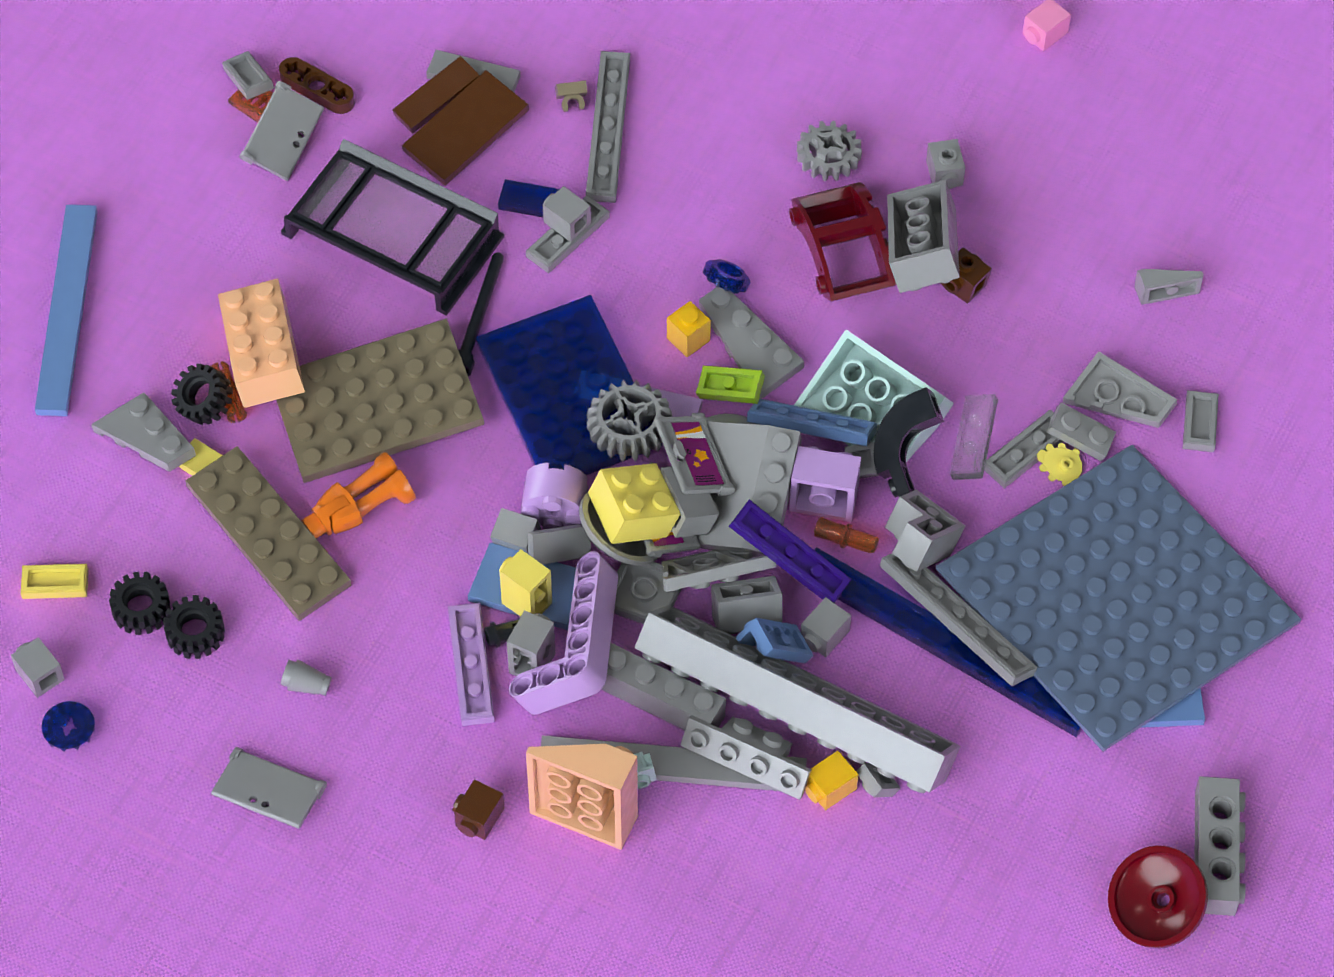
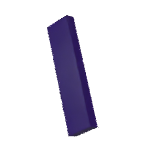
[728,499,851,603]

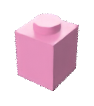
[1023,0,1071,52]

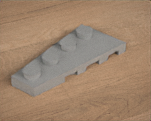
[699,283,804,399]

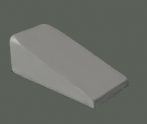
[1135,269,1204,305]

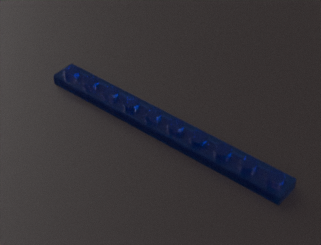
[815,547,1082,738]

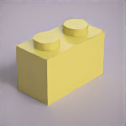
[499,549,552,617]

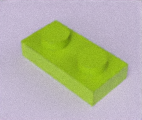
[696,365,765,404]

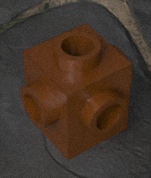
[940,247,992,304]

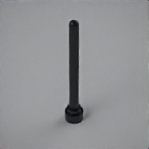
[458,252,504,377]

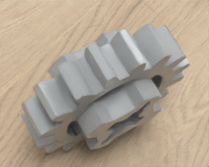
[797,121,862,181]

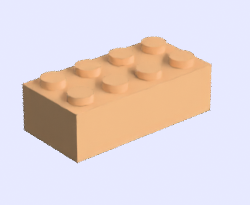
[218,278,305,408]

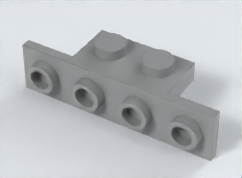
[680,715,812,800]

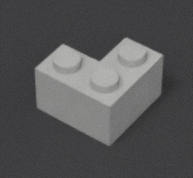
[885,489,965,571]

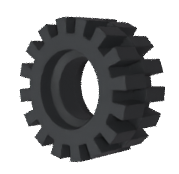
[171,363,233,425]
[109,571,171,635]
[163,595,225,659]

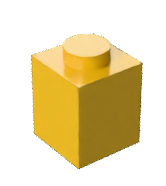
[667,301,711,357]
[805,750,859,811]

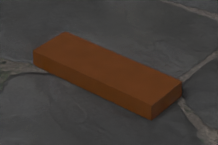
[392,56,480,134]

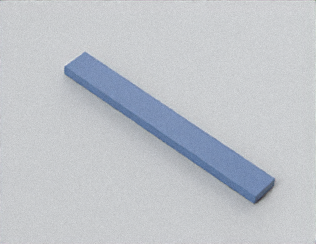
[35,205,98,416]

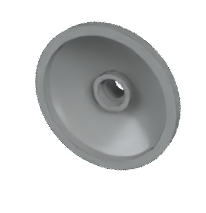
[579,492,658,565]

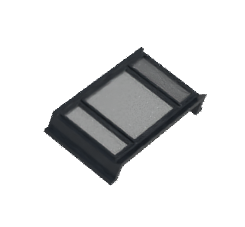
[281,139,504,316]

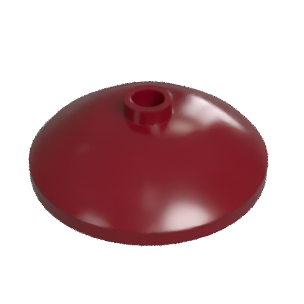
[1108,846,1208,948]

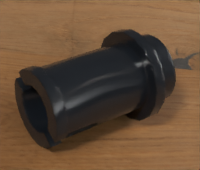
[484,618,520,648]

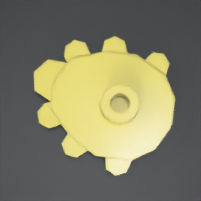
[1037,443,1082,486]

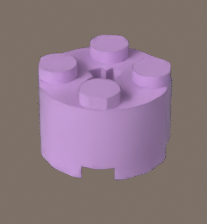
[521,463,588,530]

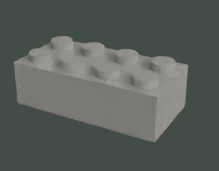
[887,179,960,293]

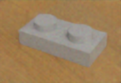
[1047,402,1116,461]

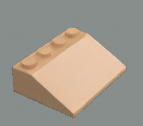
[526,743,638,850]

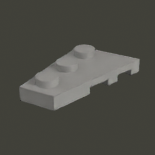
[1063,351,1177,428]

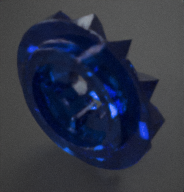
[703,259,751,294]
[42,701,95,752]

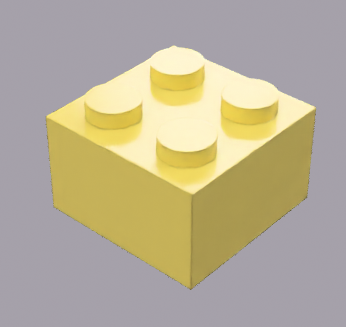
[588,463,680,544]

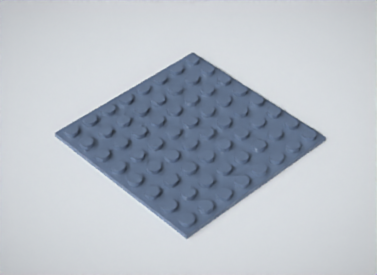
[936,445,1301,752]

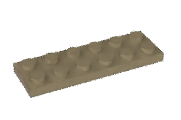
[185,446,351,621]

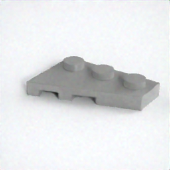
[91,393,196,472]

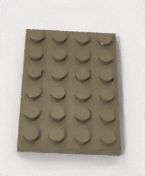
[276,318,485,483]

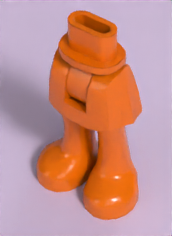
[301,452,416,539]

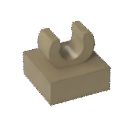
[555,80,587,112]

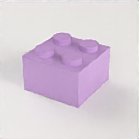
[789,446,861,522]

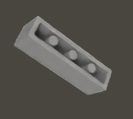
[601,643,726,730]

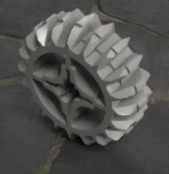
[587,379,672,462]

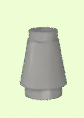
[281,659,332,696]

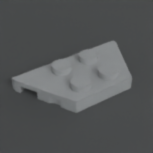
[662,549,777,592]

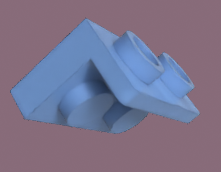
[736,618,814,664]

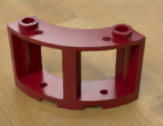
[789,182,897,301]

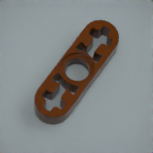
[279,57,355,114]

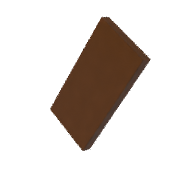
[402,70,529,186]

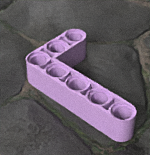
[509,551,618,715]

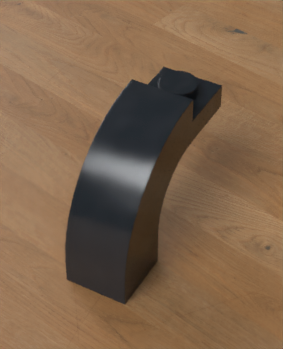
[873,387,944,498]

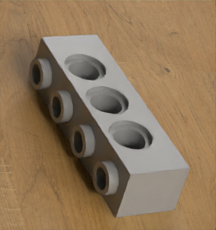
[1194,776,1246,916]

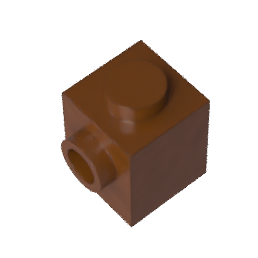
[452,779,505,840]

